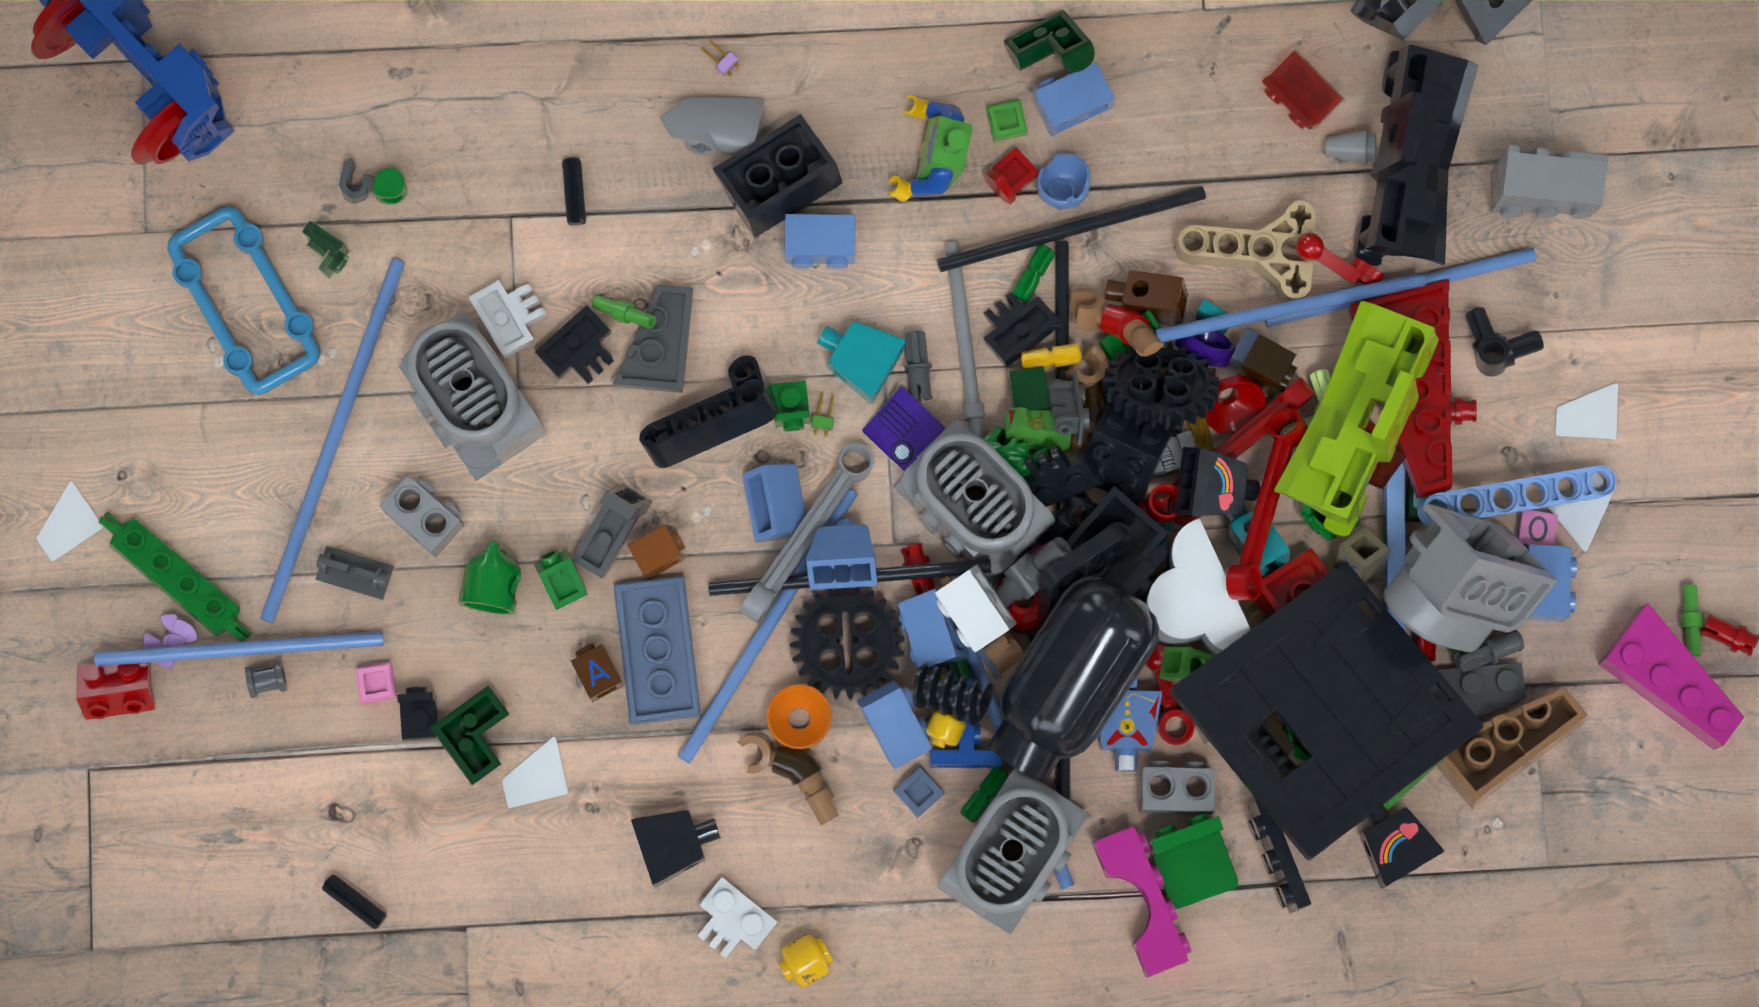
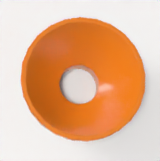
[766,684,832,750]

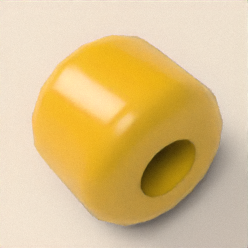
[926,709,966,748]

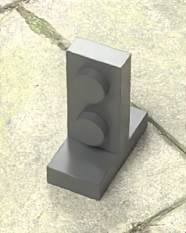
[572,484,652,578]

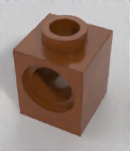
[628,525,686,580]

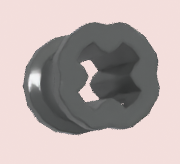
[245,660,287,698]

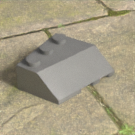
[1490,144,1608,219]

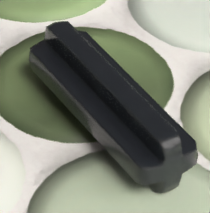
[562,157,586,226]
[322,874,387,929]

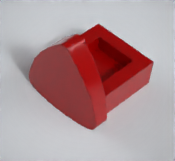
[982,147,1039,204]

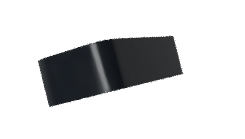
[639,355,778,468]

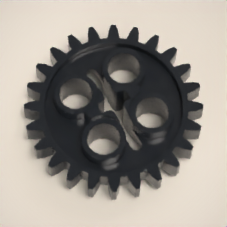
[1103,342,1219,430]
[790,587,905,701]

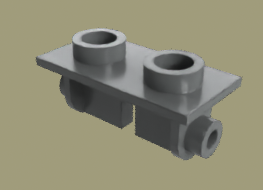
[1047,371,1089,444]
[315,546,394,600]

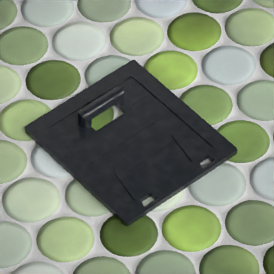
[1170,563,1484,861]

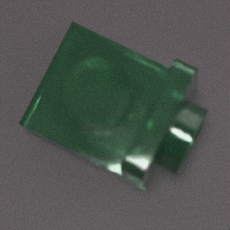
[302,221,349,279]

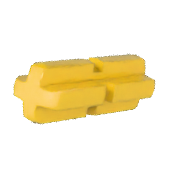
[1021,343,1082,369]

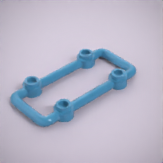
[167,206,321,395]

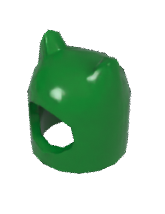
[458,541,521,615]

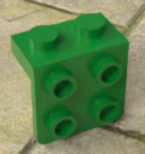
[1148,813,1238,909]

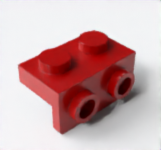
[76,663,155,720]

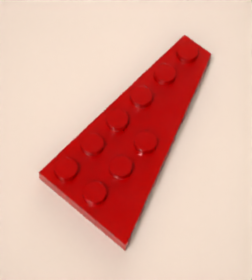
[1349,279,1453,498]

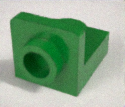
[771,380,811,432]
[534,550,588,610]

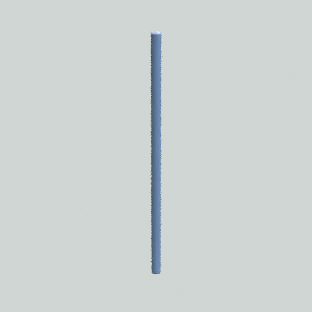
[260,259,405,623]

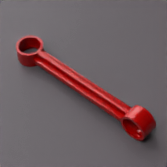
[1145,377,1316,523]
[1226,408,1308,601]

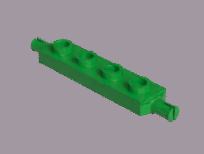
[98,511,252,642]

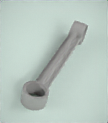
[739,443,874,623]

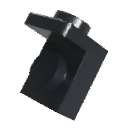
[397,687,438,741]

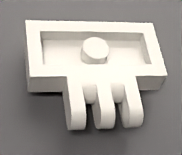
[469,280,547,359]
[697,877,778,959]

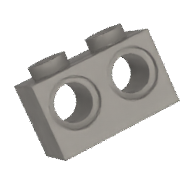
[379,475,464,558]
[1140,761,1215,815]

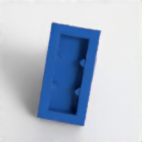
[930,679,1002,768]

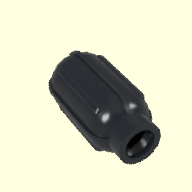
[988,576,1160,782]

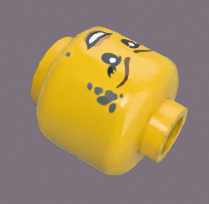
[778,934,834,988]

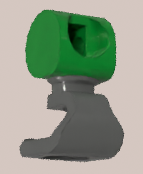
[339,158,407,204]

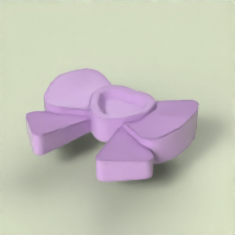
[143,614,199,669]

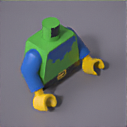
[887,95,972,202]

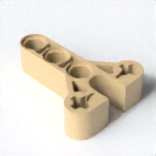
[1175,200,1317,302]

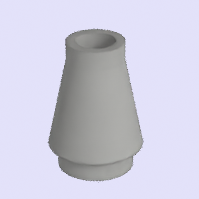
[1326,130,1376,164]

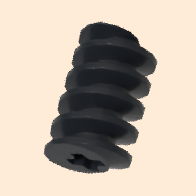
[913,662,994,726]

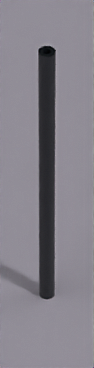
[937,186,1206,273]
[708,559,992,596]

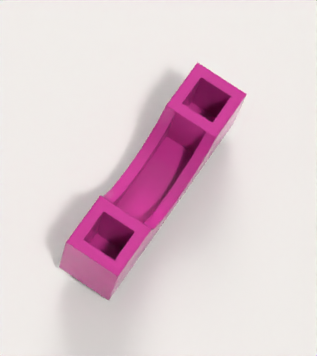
[1092,826,1191,978]

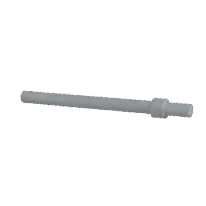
[945,242,985,439]

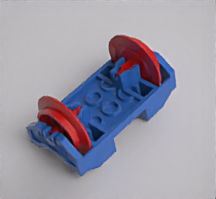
[31,0,234,164]

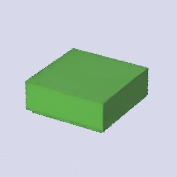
[986,100,1028,142]

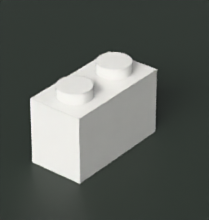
[935,564,1017,652]

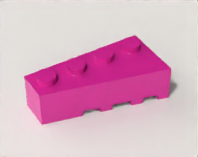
[1598,603,1744,750]

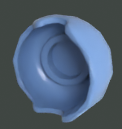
[1037,154,1090,210]

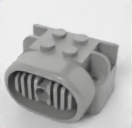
[399,310,546,481]
[894,420,1055,587]
[1384,503,1558,652]
[937,768,1089,935]

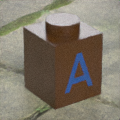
[571,643,624,703]

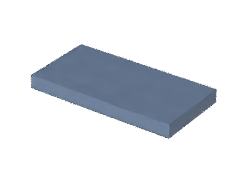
[614,576,701,726]

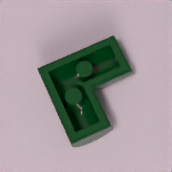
[1004,10,1095,72]
[430,685,509,786]

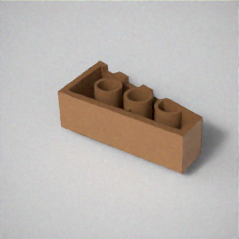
[1437,687,1588,809]

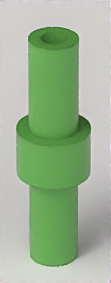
[592,295,656,329]
[1681,585,1703,657]

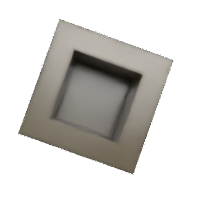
[1334,526,1390,585]

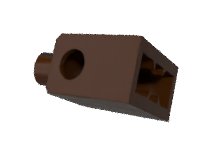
[1105,270,1189,326]

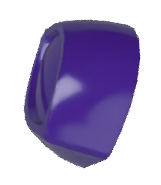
[1175,331,1236,367]

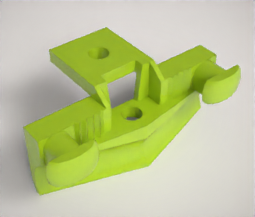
[1274,301,1439,536]

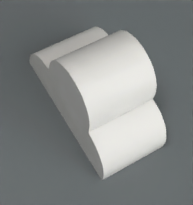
[1144,518,1251,655]

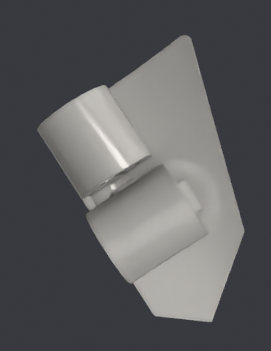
[661,97,764,156]

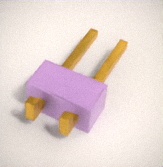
[701,39,740,77]

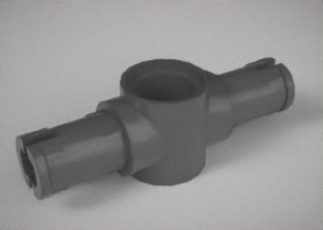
[995,537,1071,608]

